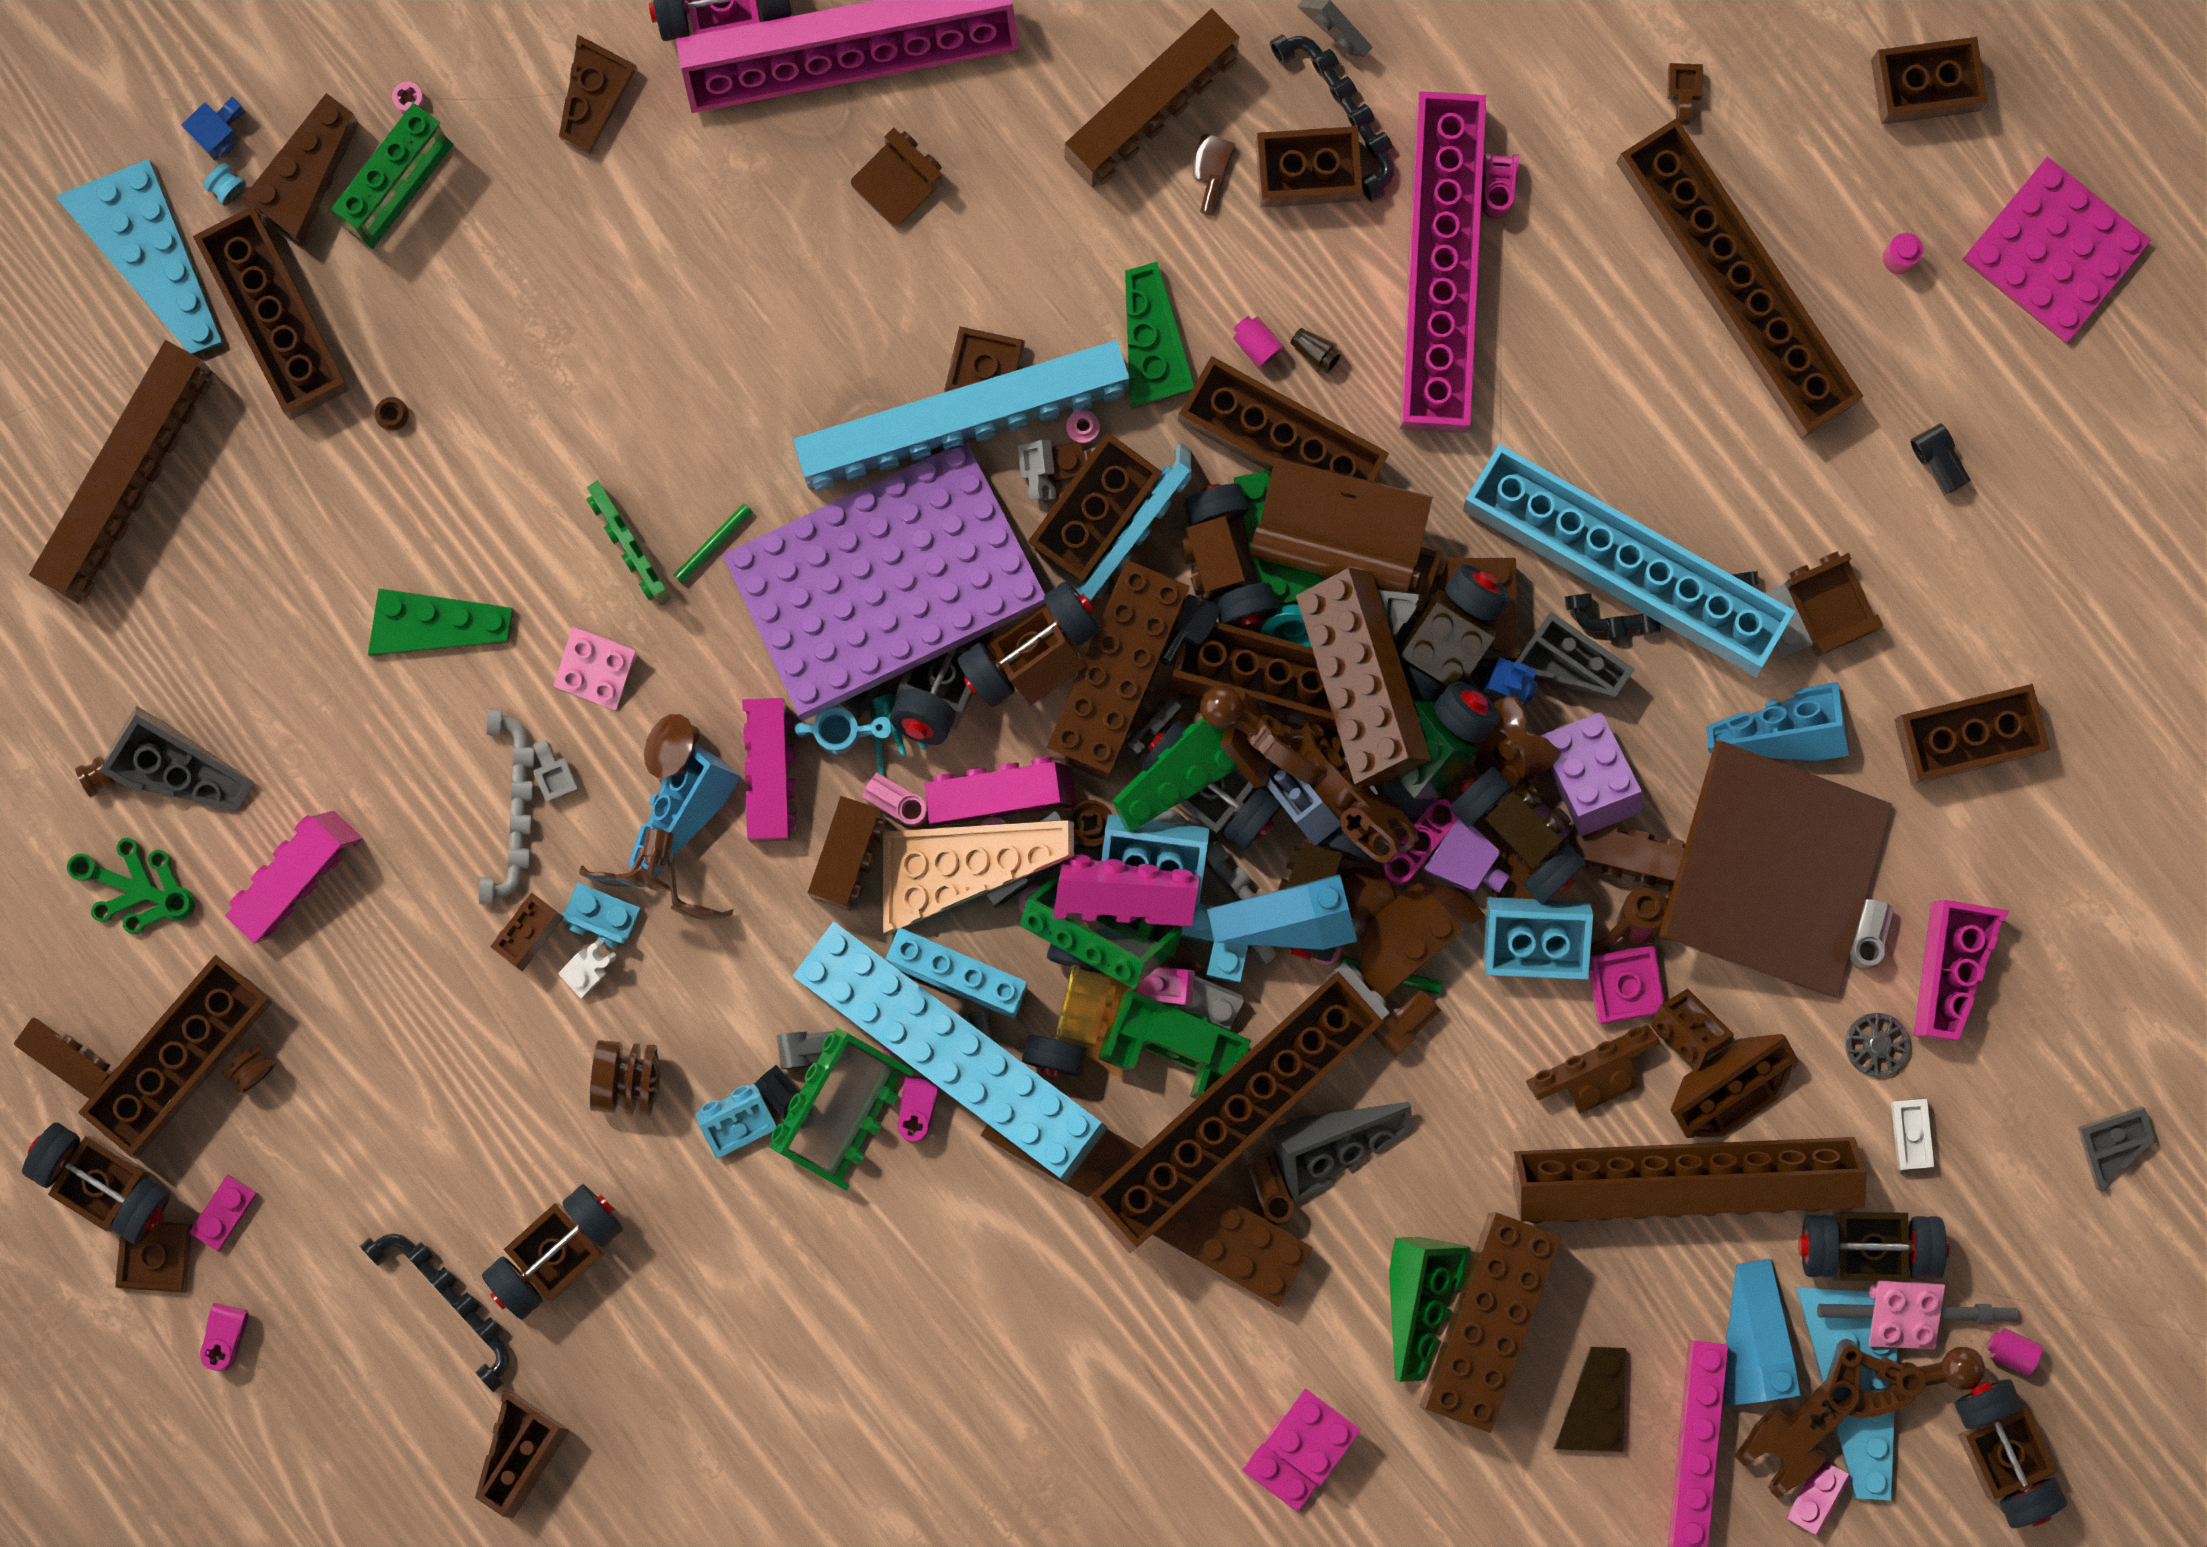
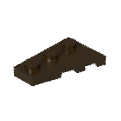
[1553,1347,1626,1452]

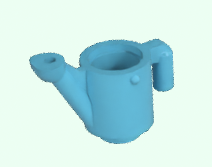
[795,705,891,756]

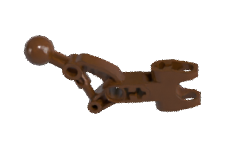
[1200,685,1419,863]
[1735,1339,1985,1498]

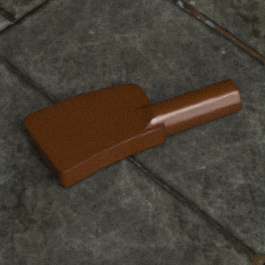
[1193,134,1236,215]

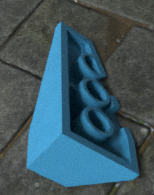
[1706,682,1850,761]
[628,744,741,875]
[1207,874,1357,950]
[1724,1259,1801,1406]

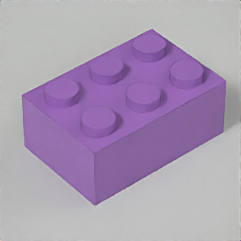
[1541,712,1644,837]

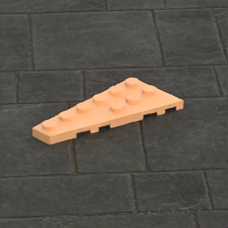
[883,821,1074,934]

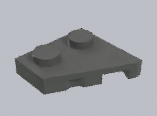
[2077,1106,2155,1191]

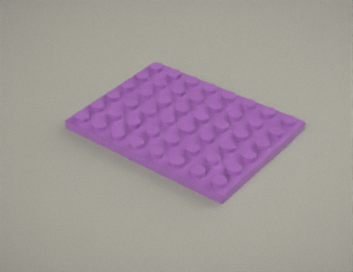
[722,440,1047,721]

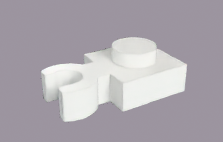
[558,939,616,998]

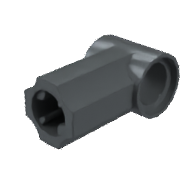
[777,1031,847,1069]

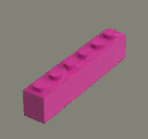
[1668,1340,1728,1547]

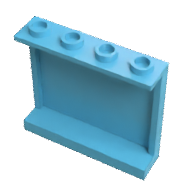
[885,927,1028,1020]

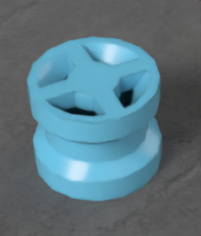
[203,163,246,206]

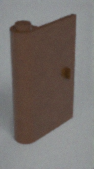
[1250,457,1433,593]

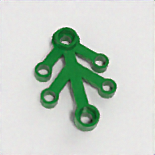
[67,838,195,934]

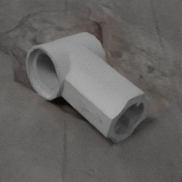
[1849,899,1894,969]

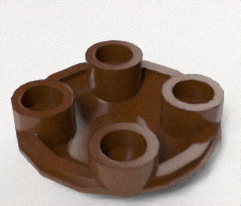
[644,714,700,778]
[1340,867,1395,934]

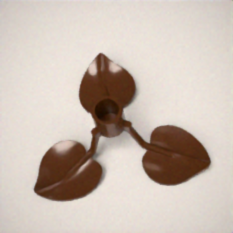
[579,829,734,920]

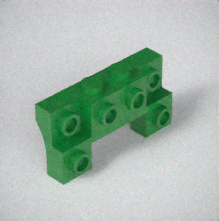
[1098,989,1251,1099]

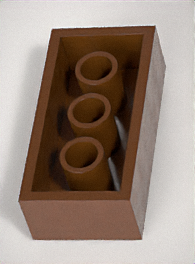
[1028,432,1162,582]
[1894,684,2050,785]

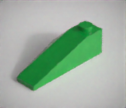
[1389,1237,1471,1382]

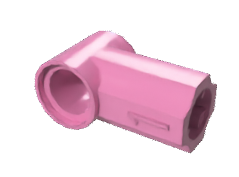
[862,772,928,828]

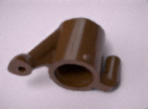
[1590,888,1672,956]

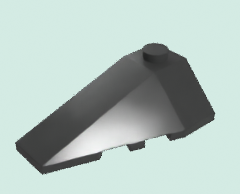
[100,706,254,812]
[1271,1102,1413,1203]

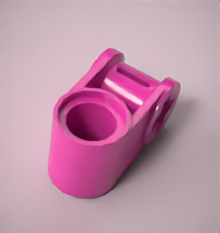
[1481,151,1519,219]
[898,1074,939,1142]
[200,1303,249,1371]

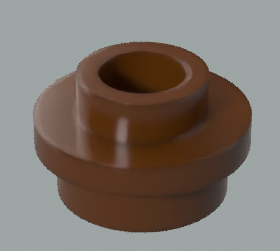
[375,397,409,431]

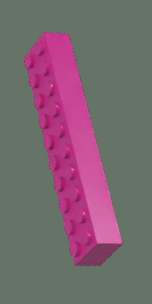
[676,0,1019,113]
[1400,91,1486,433]

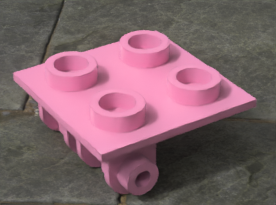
[553,626,637,710]
[1869,1281,1945,1349]

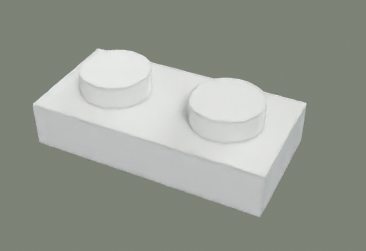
[1891,1099,1934,1170]

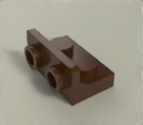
[490,893,564,972]
[1651,988,1734,1071]

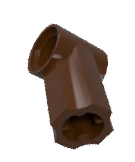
[1372,989,1441,1058]
[1246,1155,1294,1226]

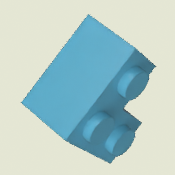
[1180,903,1248,984]

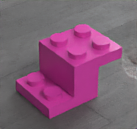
[1242,1388,1361,1512]

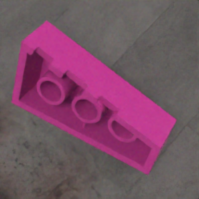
[742,698,796,842]
[924,757,1076,826]
[225,811,363,944]
[1053,854,1199,926]
[1913,900,2009,1042]

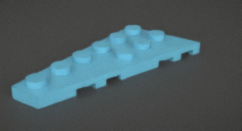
[1076,442,1192,601]

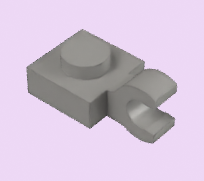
[1018,440,1056,501]
[533,740,578,802]

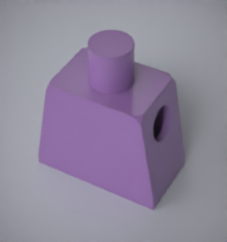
[1424,817,1510,895]

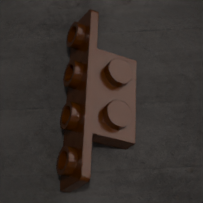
[14,1018,113,1099]
[1526,1025,1660,1114]

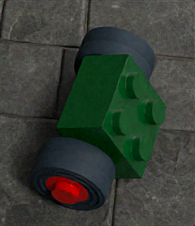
[1375,681,1500,818]

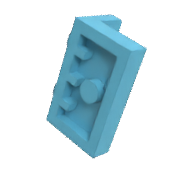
[561,882,641,949]
[695,1084,777,1159]

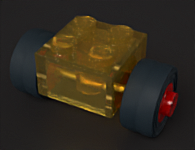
[1022,943,1116,1078]

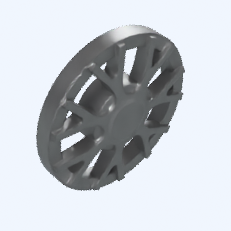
[1845,1013,1910,1077]

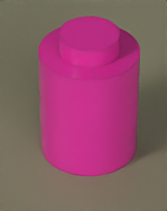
[1883,233,1923,274]
[1233,316,1284,369]
[1987,1328,2043,1376]

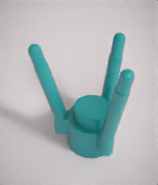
[869,693,928,776]

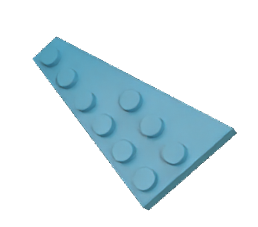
[55,159,224,356]
[1795,1287,1897,1500]

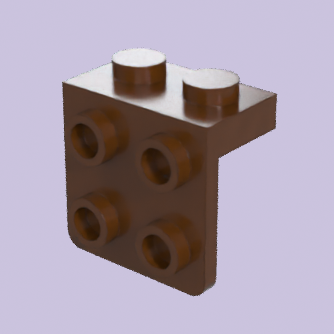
[851,127,943,227]

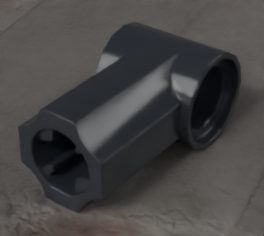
[1910,423,1971,495]
[754,1065,815,1129]

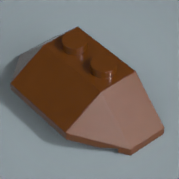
[1360,882,1485,998]
[1670,1034,1799,1138]

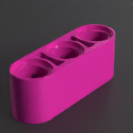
[1383,799,1457,885]

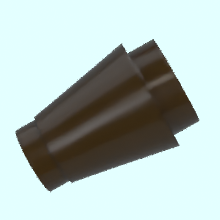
[1290,328,1342,373]

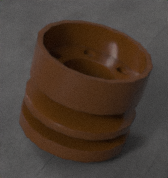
[590,1040,660,1116]

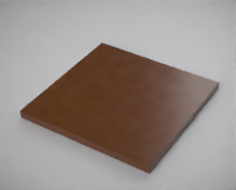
[1659,741,1892,998]

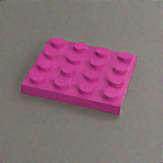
[1962,156,2151,344]

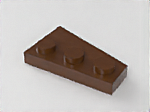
[559,34,637,155]

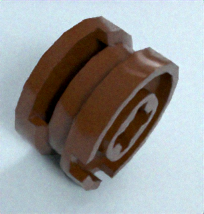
[1067,800,1112,849]
[221,1043,277,1095]

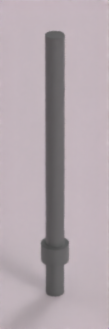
[1817,1304,2018,1325]

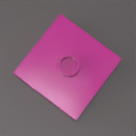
[1589,945,1664,1024]

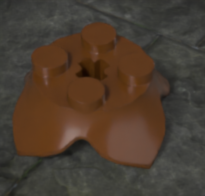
[1473,695,1562,786]

